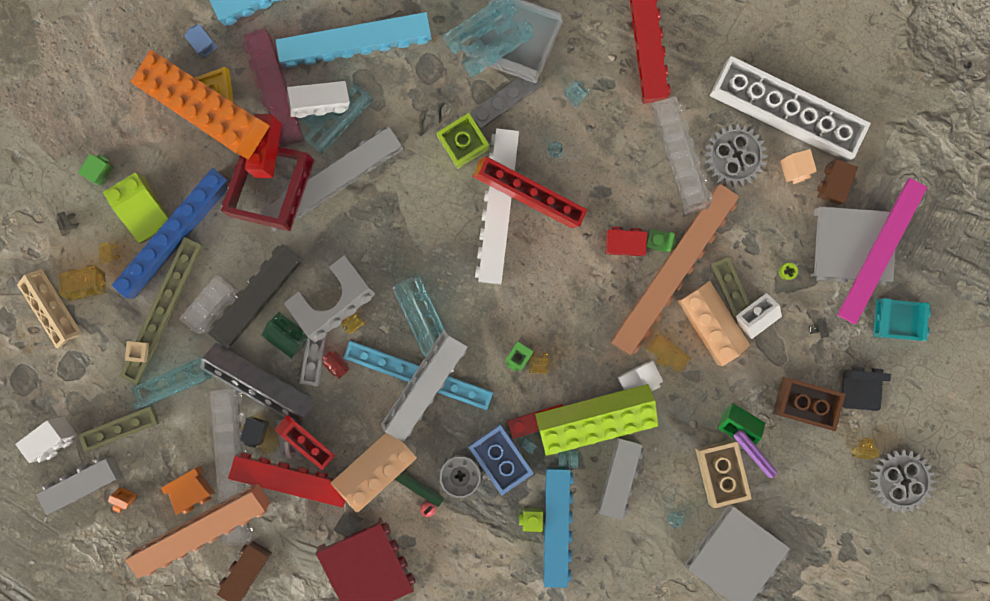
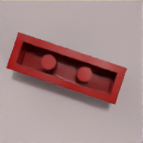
[245,114,282,178]
[274,415,335,471]

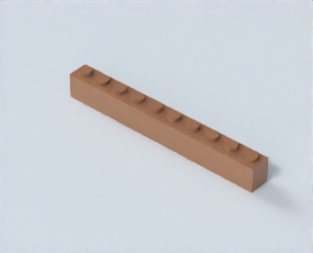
[610,184,739,355]

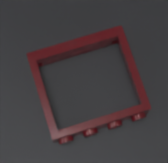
[221,146,315,232]

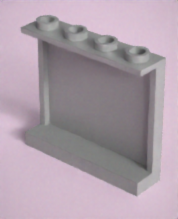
[464,0,563,84]
[810,207,895,286]
[684,504,790,601]

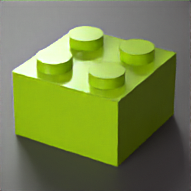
[436,113,490,169]

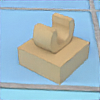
[125,341,149,363]

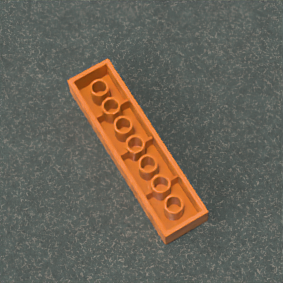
[130,49,269,159]

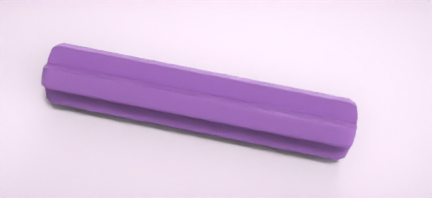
[734,430,778,478]

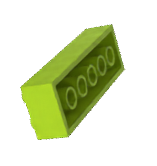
[535,384,658,456]

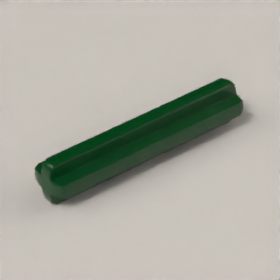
[394,472,444,507]

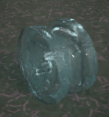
[519,437,538,455]

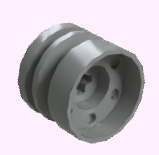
[440,455,480,498]

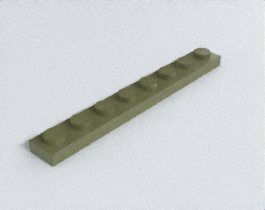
[119,237,204,385]

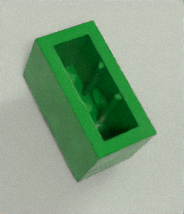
[718,403,766,445]

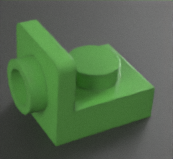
[646,229,676,253]

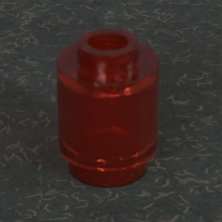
[322,351,350,379]

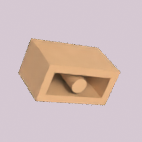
[780,149,817,184]

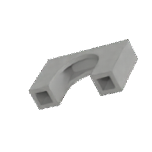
[284,255,375,342]

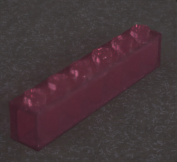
[243,28,304,147]

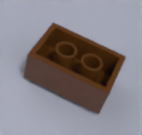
[772,377,846,431]

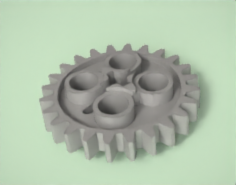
[704,124,768,187]
[869,449,936,513]

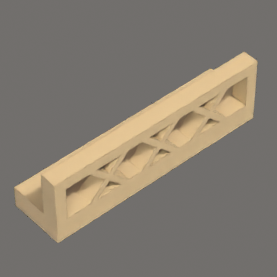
[17,269,82,349]

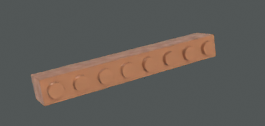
[125,483,271,579]

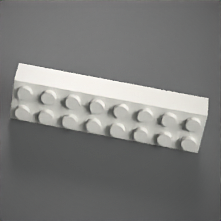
[709,56,871,162]

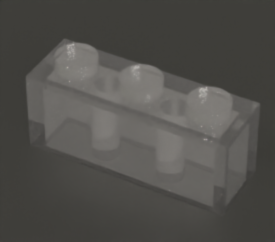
[179,274,239,334]

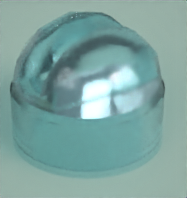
[548,141,564,158]
[668,512,685,529]

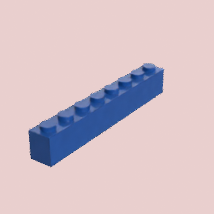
[111,168,230,299]

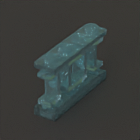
[442,0,534,78]

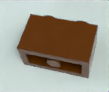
[817,159,858,205]

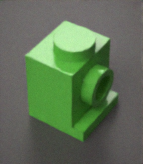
[505,341,534,372]

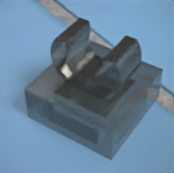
[55,211,79,236]
[809,317,829,338]

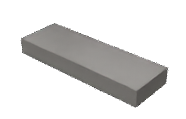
[299,333,328,386]

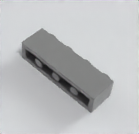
[597,437,644,520]
[36,456,123,515]

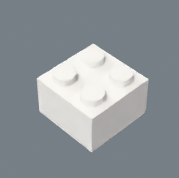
[15,417,78,463]

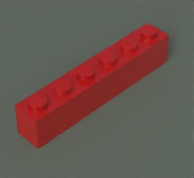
[629,0,671,104]
[472,156,588,228]
[228,452,345,508]

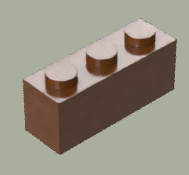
[217,541,272,601]

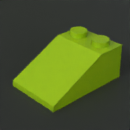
[102,172,169,244]

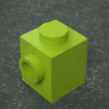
[519,507,543,532]

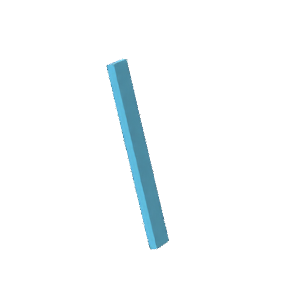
[343,340,493,410]

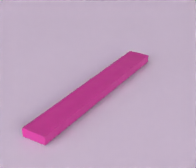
[837,178,927,324]

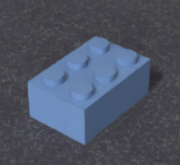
[468,423,534,496]

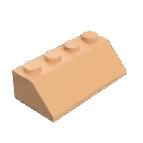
[677,281,750,366]
[330,433,417,512]

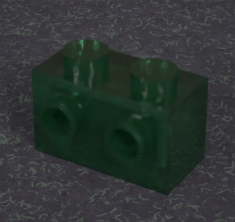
[261,312,308,359]

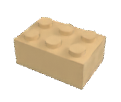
[695,439,752,508]

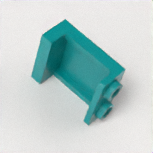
[873,298,931,341]

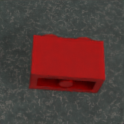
[605,227,647,257]

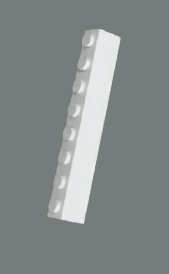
[475,128,519,285]

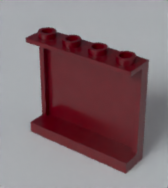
[316,517,416,601]

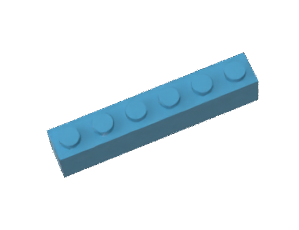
[543,467,574,588]

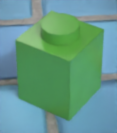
[78,153,114,186]

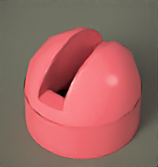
[420,501,436,517]

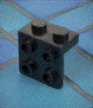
[842,367,891,411]

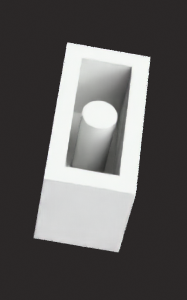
[736,293,782,339]

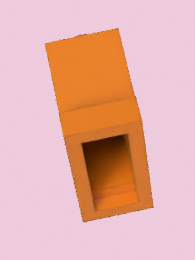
[161,466,215,515]

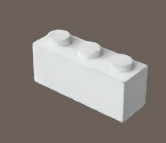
[287,81,350,118]

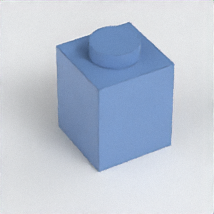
[184,24,218,58]

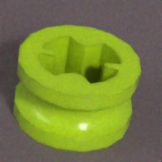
[778,263,798,280]

